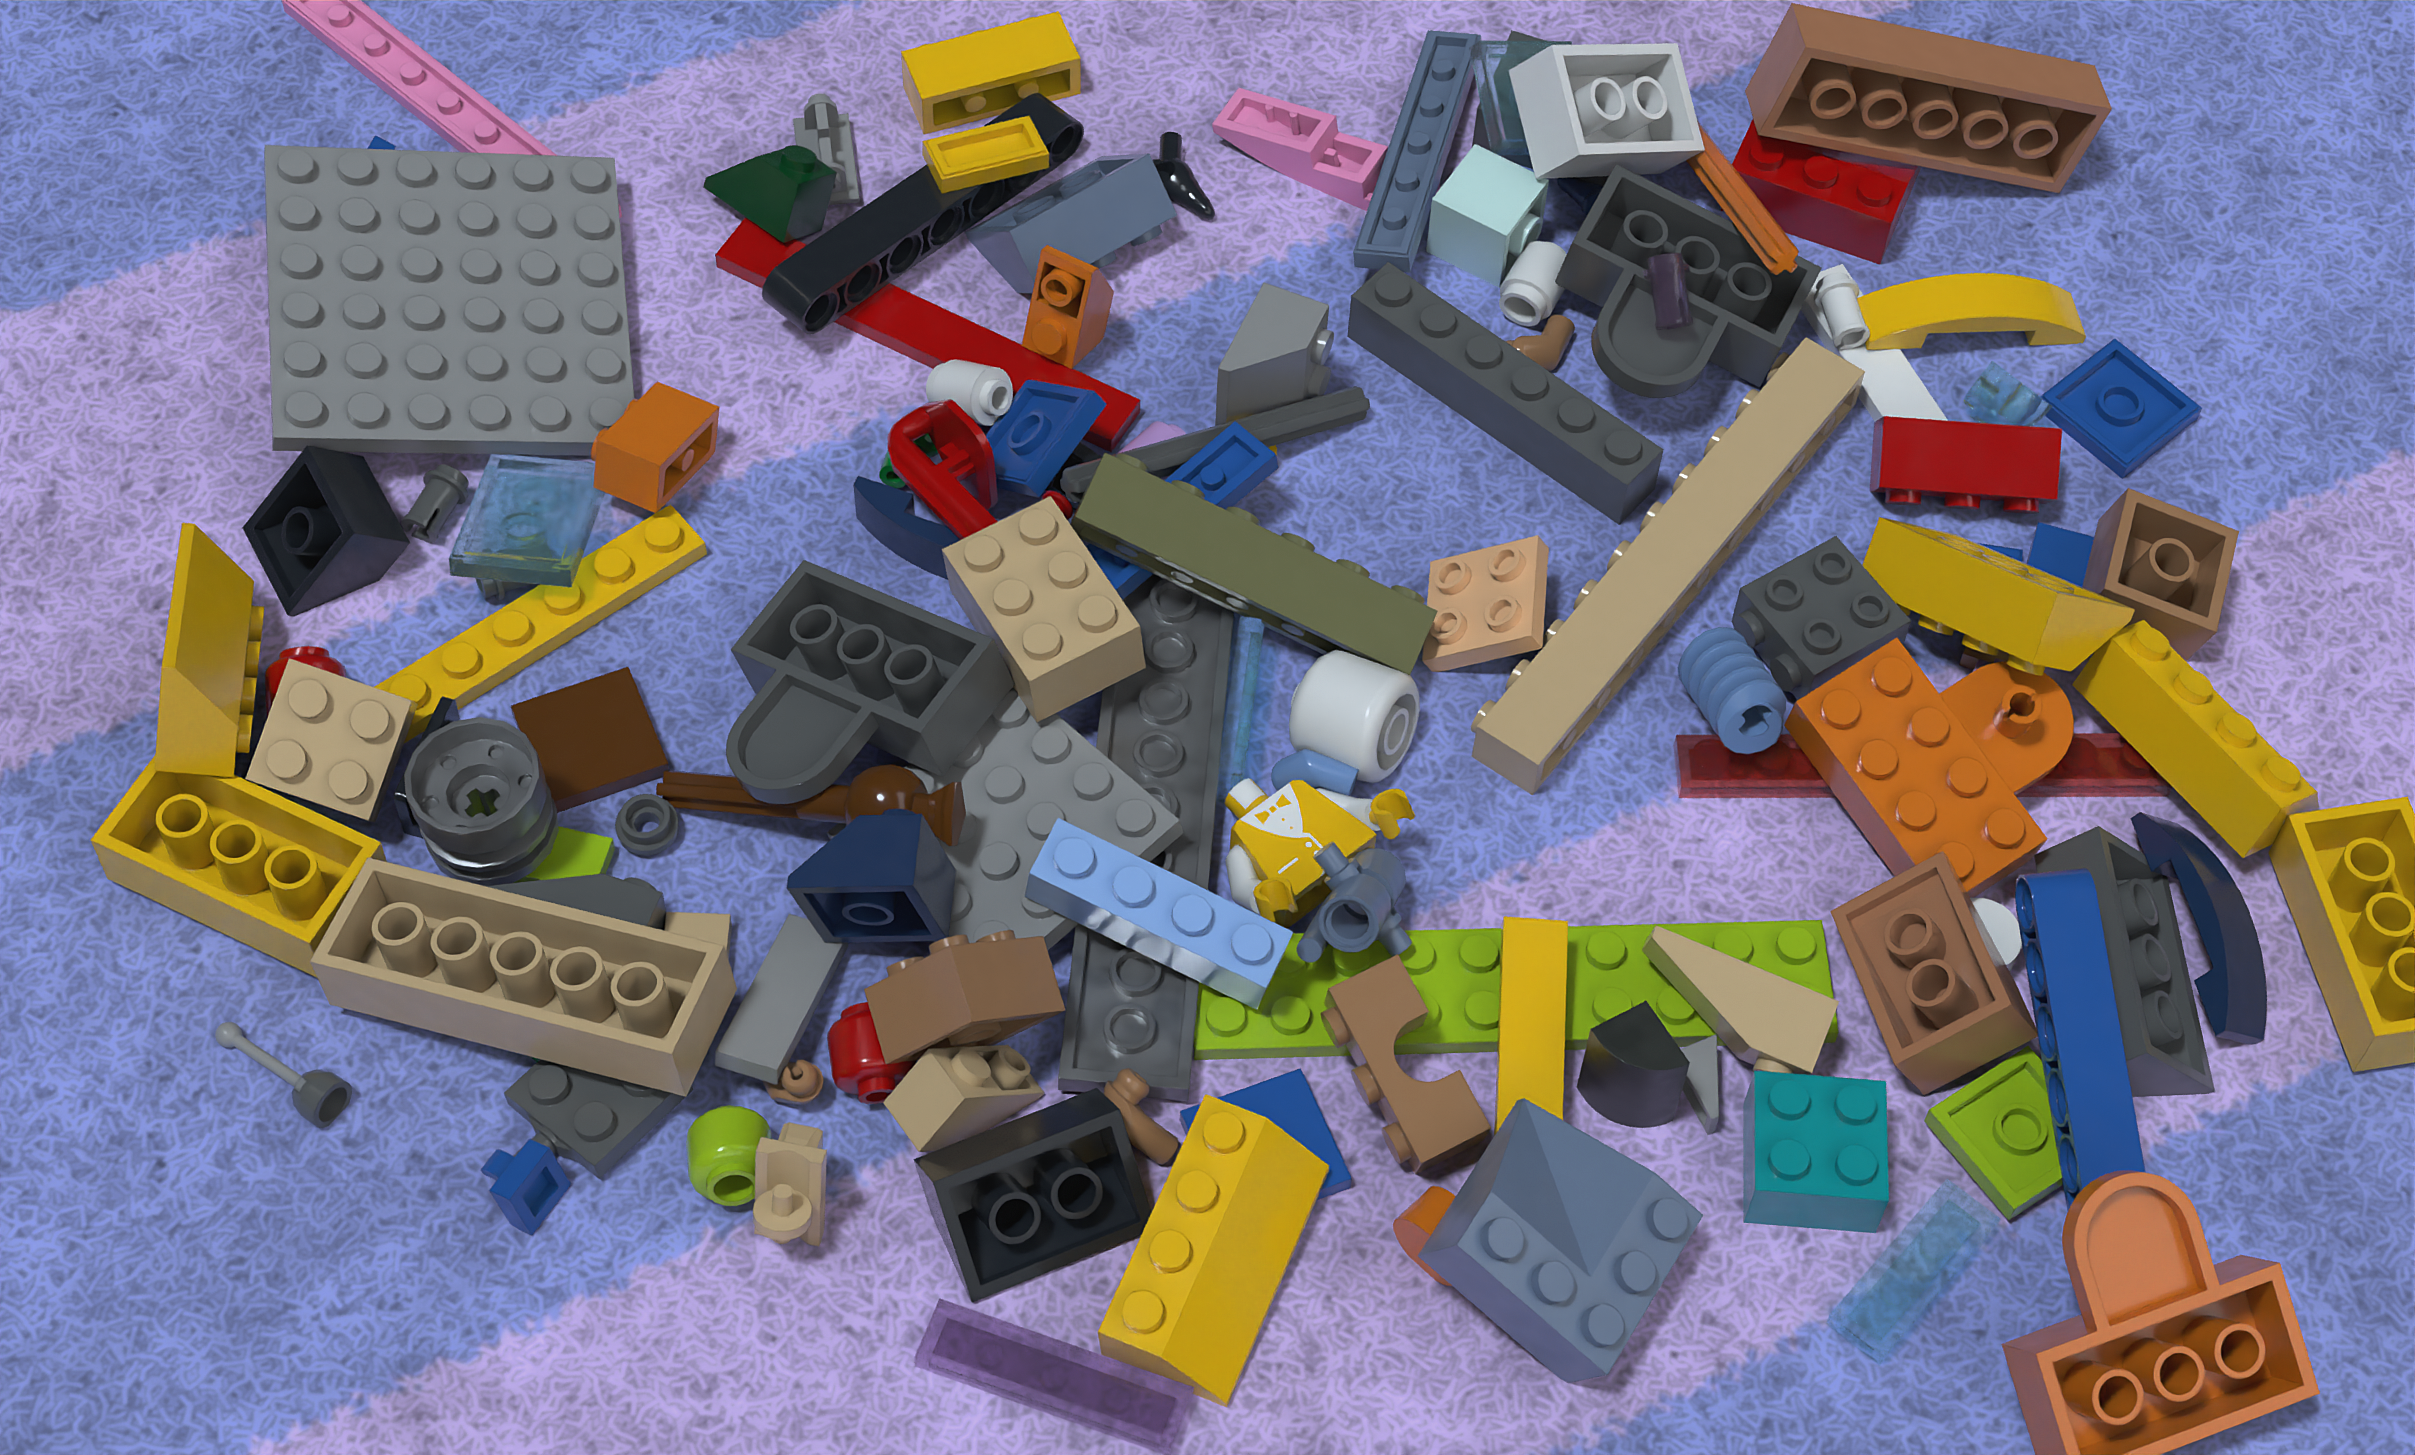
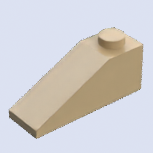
[1642,925,1839,1075]

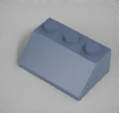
[965,153,1177,293]

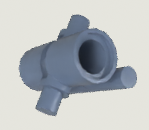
[1296,842,1412,962]

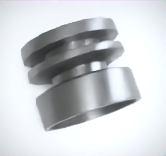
[404,717,559,886]

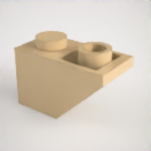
[883,1045,1044,1152]

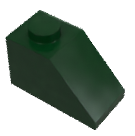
[703,145,837,243]

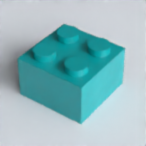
[1743,1071,1889,1233]

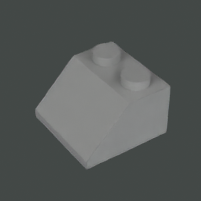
[1215,282,1334,426]

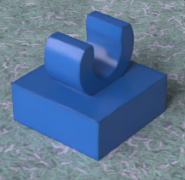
[481,1139,571,1236]

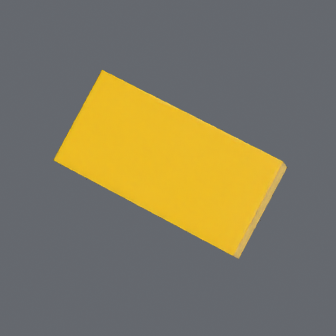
[922,116,1049,194]

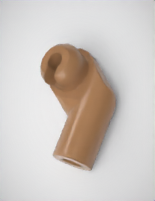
[1505,315,1575,372]
[762,1060,824,1105]

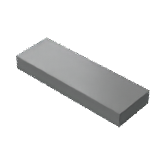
[715,914,848,1085]

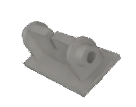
[793,94,860,205]

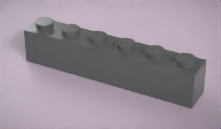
[1347,262,1664,525]

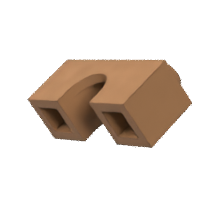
[1320,954,1491,1175]

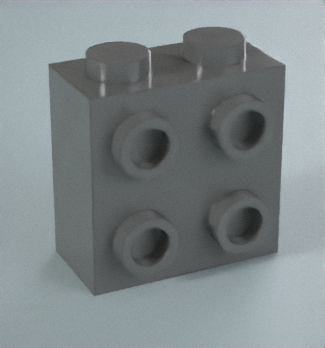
[1731,536,1911,700]

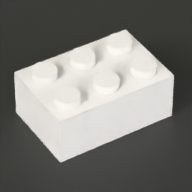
[1508,43,1705,179]

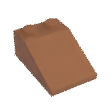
[1830,851,2038,1095]

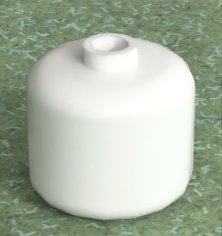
[1289,650,1420,783]

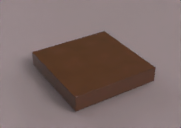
[511,667,670,813]

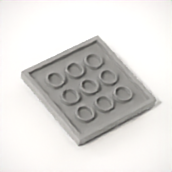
[827,687,1183,950]

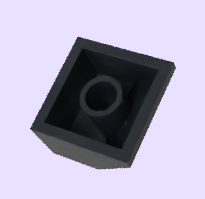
[242,445,410,616]

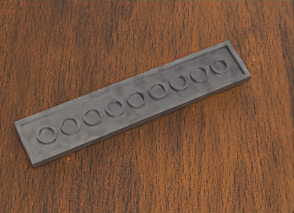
[1058,574,1234,1101]

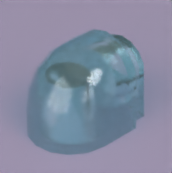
[1963,361,2053,427]

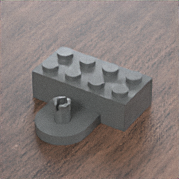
[1555,164,1822,398]
[726,560,1015,804]

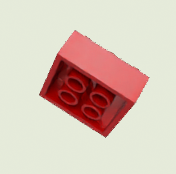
[1721,119,1921,265]

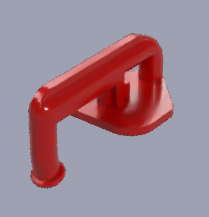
[887,399,1073,540]

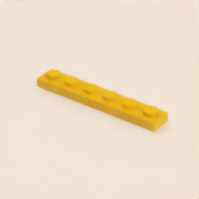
[374,504,707,743]

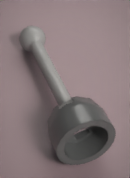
[215,1022,352,1128]

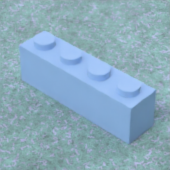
[1024,818,1293,1010]

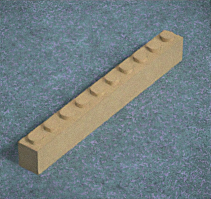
[1471,337,1865,795]

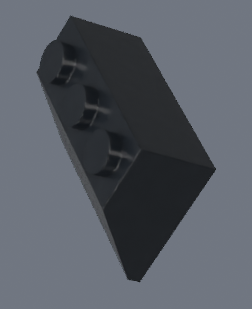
[913,1088,1152,1303]

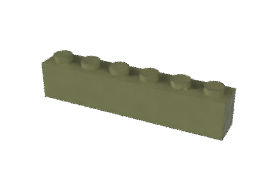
[1070,452,1438,675]

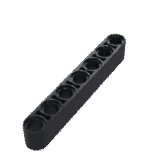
[762,93,1084,334]

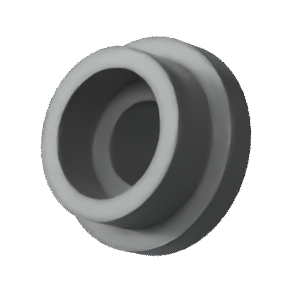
[615,794,679,855]

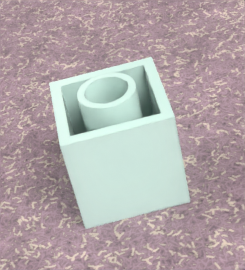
[1426,144,1549,288]

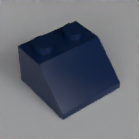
[786,809,956,943]

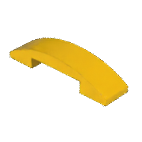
[1857,273,2086,350]

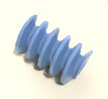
[1678,627,1786,754]

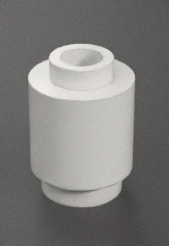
[1499,241,1567,326]
[926,359,1013,426]

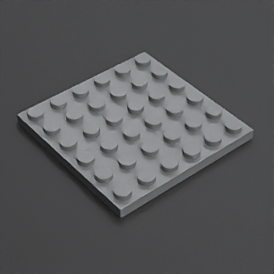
[264,145,634,456]

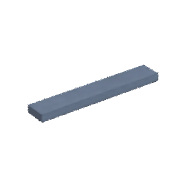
[1353,30,1482,273]

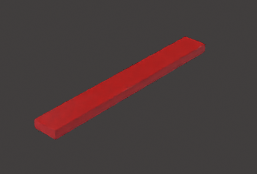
[715,217,1141,452]

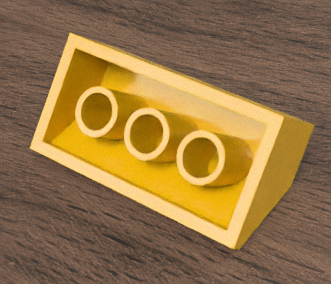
[1862,517,2135,676]
[154,523,265,778]
[2072,620,2319,858]
[1098,1094,1329,1408]

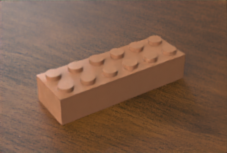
[1745,3,2112,193]

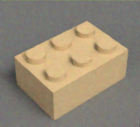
[942,496,1146,722]

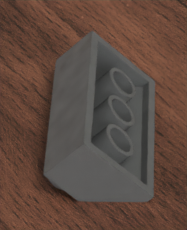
[2034,826,2215,1097]

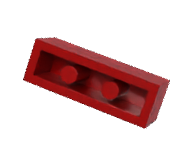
[1870,416,2062,514]

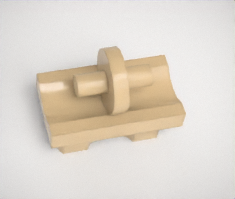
[753,1122,827,1246]

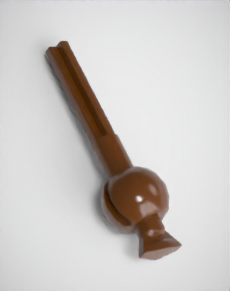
[656,764,966,846]

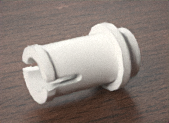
[1814,272,1870,350]

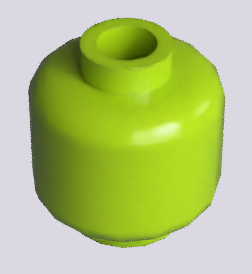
[686,1106,773,1206]

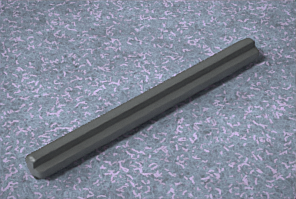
[1060,386,1370,503]

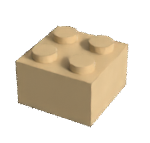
[245,658,418,822]

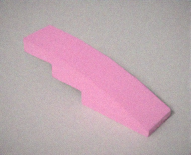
[1212,88,1441,211]

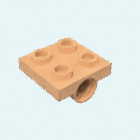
[1422,535,1549,672]

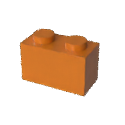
[591,381,720,513]

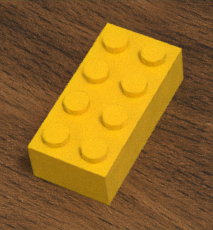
[90,756,387,978]
[2268,796,2415,1072]

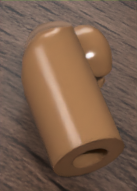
[1103,1068,1179,1164]

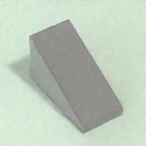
[1681,1034,1719,1135]

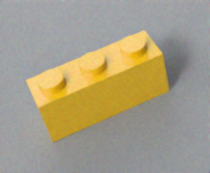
[901,11,1081,134]

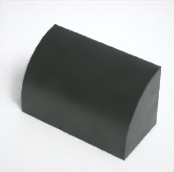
[1576,1001,1690,1128]

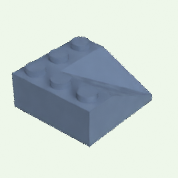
[1418,1098,1703,1383]

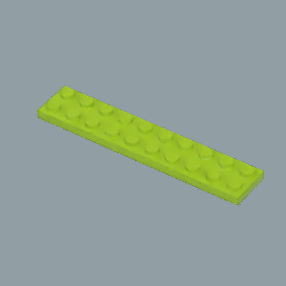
[1193,920,1839,1060]

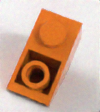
[1021,245,1114,369]

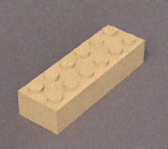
[310,858,737,1097]

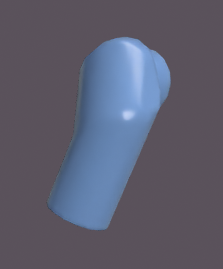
[1271,748,1359,796]

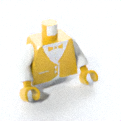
[1224,778,1415,929]

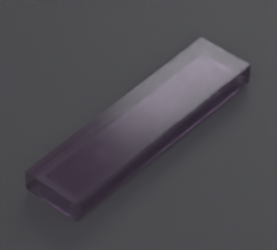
[914,1298,1194,1455]

